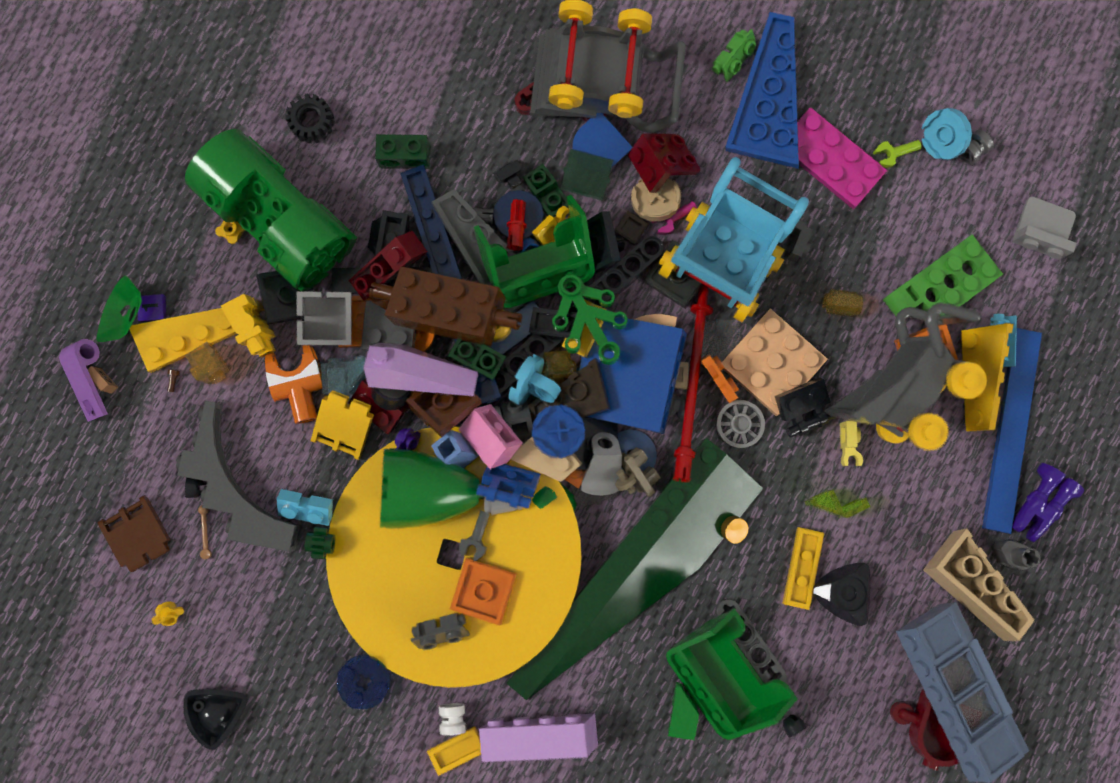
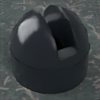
[185,477,205,498]
[783,714,807,738]

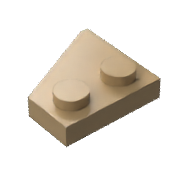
[511,437,582,482]

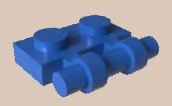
[476,464,540,509]

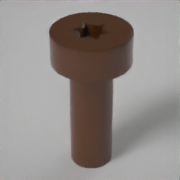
[167,369,180,392]

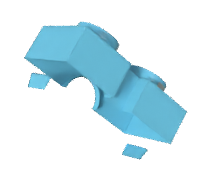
[277,489,333,526]

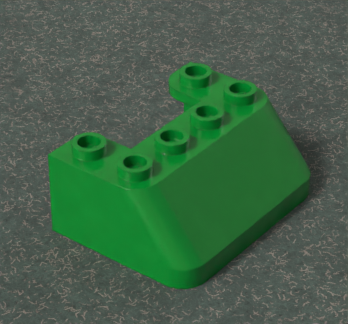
[666,608,798,740]

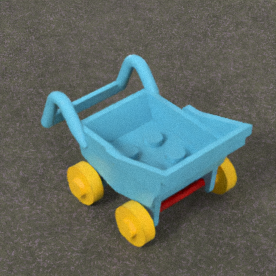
[658,157,809,323]

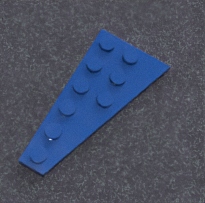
[725,12,799,169]

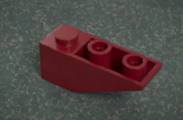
[348,231,428,301]

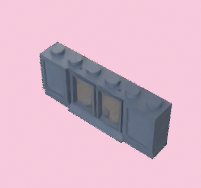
[896,602,1029,783]

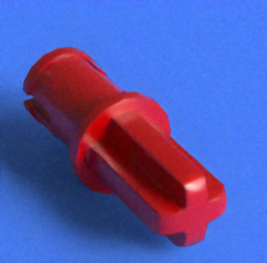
[507,199,527,251]

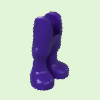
[1012,463,1085,542]

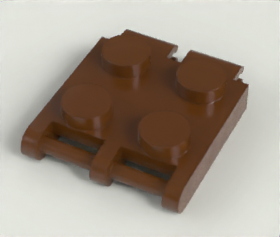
[98,495,171,572]

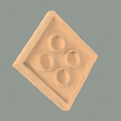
[722,308,828,416]

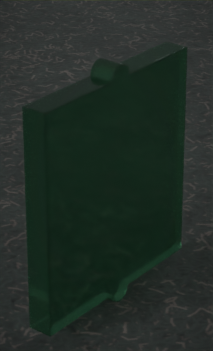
[561,149,613,201]

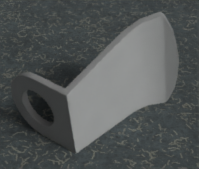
[581,432,622,496]

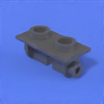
[411,612,470,650]

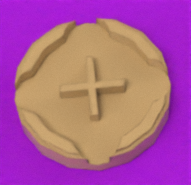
[631,179,681,222]

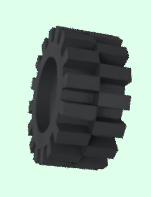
[285,94,335,144]

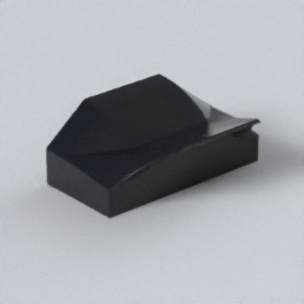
[368,210,409,256]

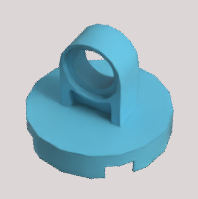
[922,108,972,160]
[509,354,561,405]

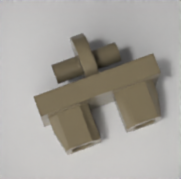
[615,447,661,497]

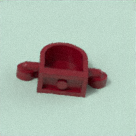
[890,689,981,771]

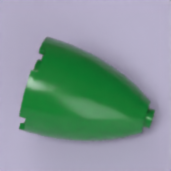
[380,448,484,529]

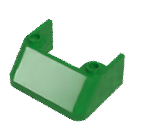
[474,195,595,308]

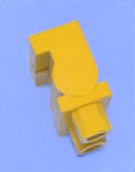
[221,294,276,358]

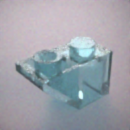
[321,356,367,396]

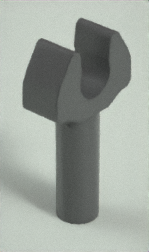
[459,511,490,561]

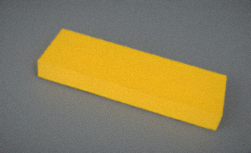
[782,527,824,610]

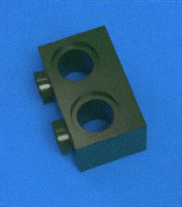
[375,134,430,169]

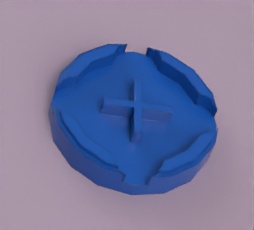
[532,405,585,459]

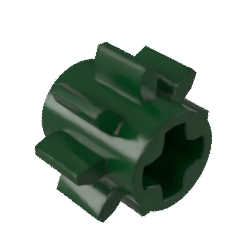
[305,527,335,559]

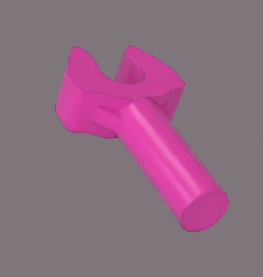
[651,201,697,235]

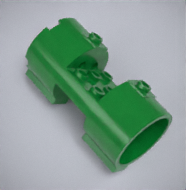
[185,129,358,292]

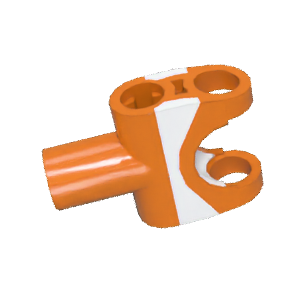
[265,345,326,424]

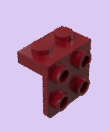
[627,133,701,193]

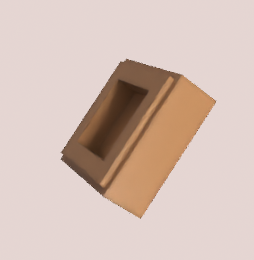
[88,366,118,393]

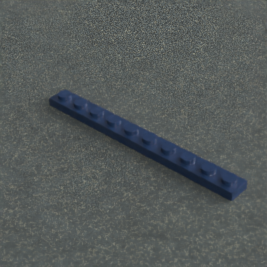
[400,165,502,407]

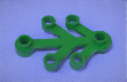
[552,275,628,365]

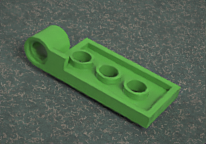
[882,235,1003,317]

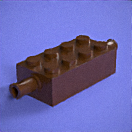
[369,266,522,347]

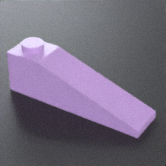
[364,343,478,396]

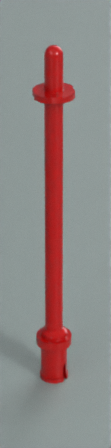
[673,285,713,482]

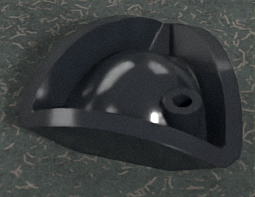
[813,563,870,626]
[183,689,248,750]

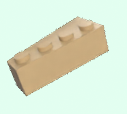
[923,528,1035,641]

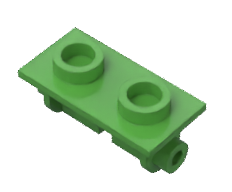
[712,29,756,82]

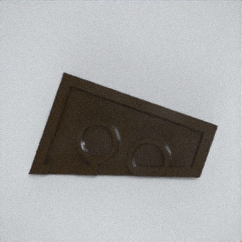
[528,358,611,423]

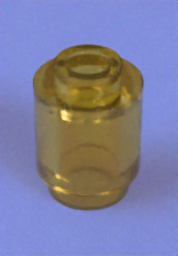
[823,289,863,317]

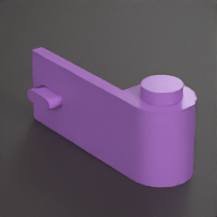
[59,339,108,422]

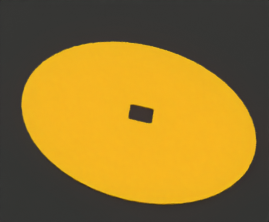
[326,427,581,687]

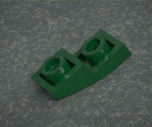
[522,164,569,218]
[448,339,506,380]

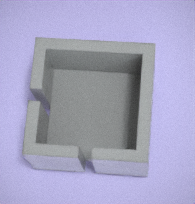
[297,292,352,345]

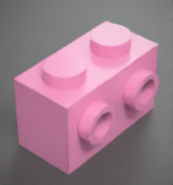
[458,404,523,469]

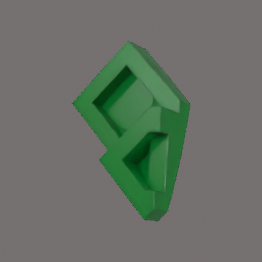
[668,682,699,740]

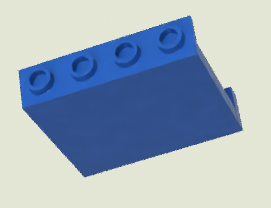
[575,317,687,434]

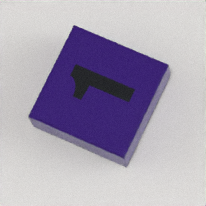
[137,294,166,323]

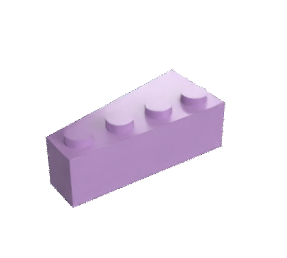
[479,713,598,762]

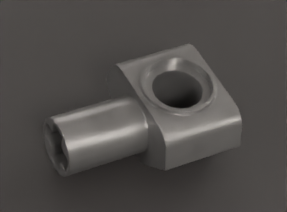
[991,540,1040,570]

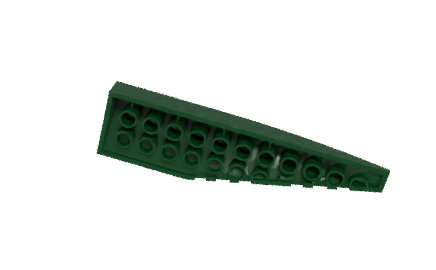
[506,438,763,700]

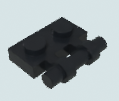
[775,378,836,438]

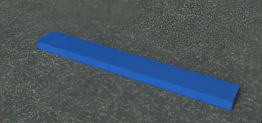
[982,328,1042,534]

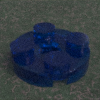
[337,654,391,709]

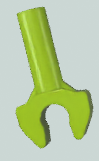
[873,140,921,168]

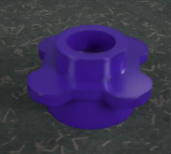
[395,428,421,451]

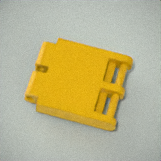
[311,390,374,460]

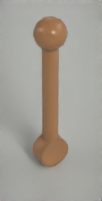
[198,505,212,559]

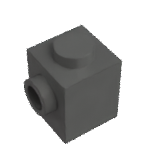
[501,400,533,440]

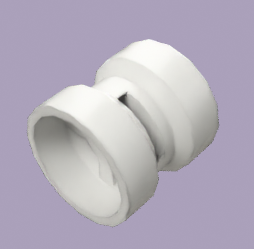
[439,703,466,735]

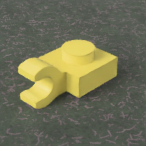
[840,421,863,466]

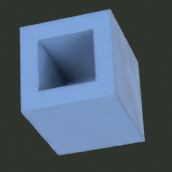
[431,430,479,468]

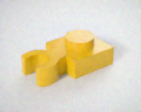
[532,206,570,245]

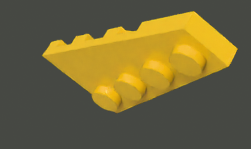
[129,308,237,373]
[961,323,1014,432]

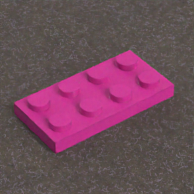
[797,107,887,210]

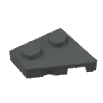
[361,301,416,351]

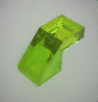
[804,489,871,518]

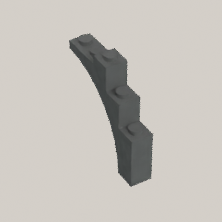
[176,400,301,552]

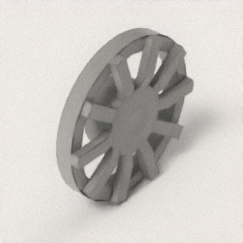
[716,400,765,448]

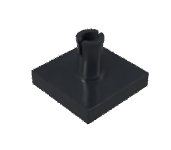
[587,211,625,274]

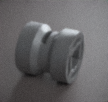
[959,130,994,165]

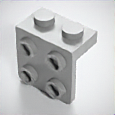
[1012,197,1077,260]

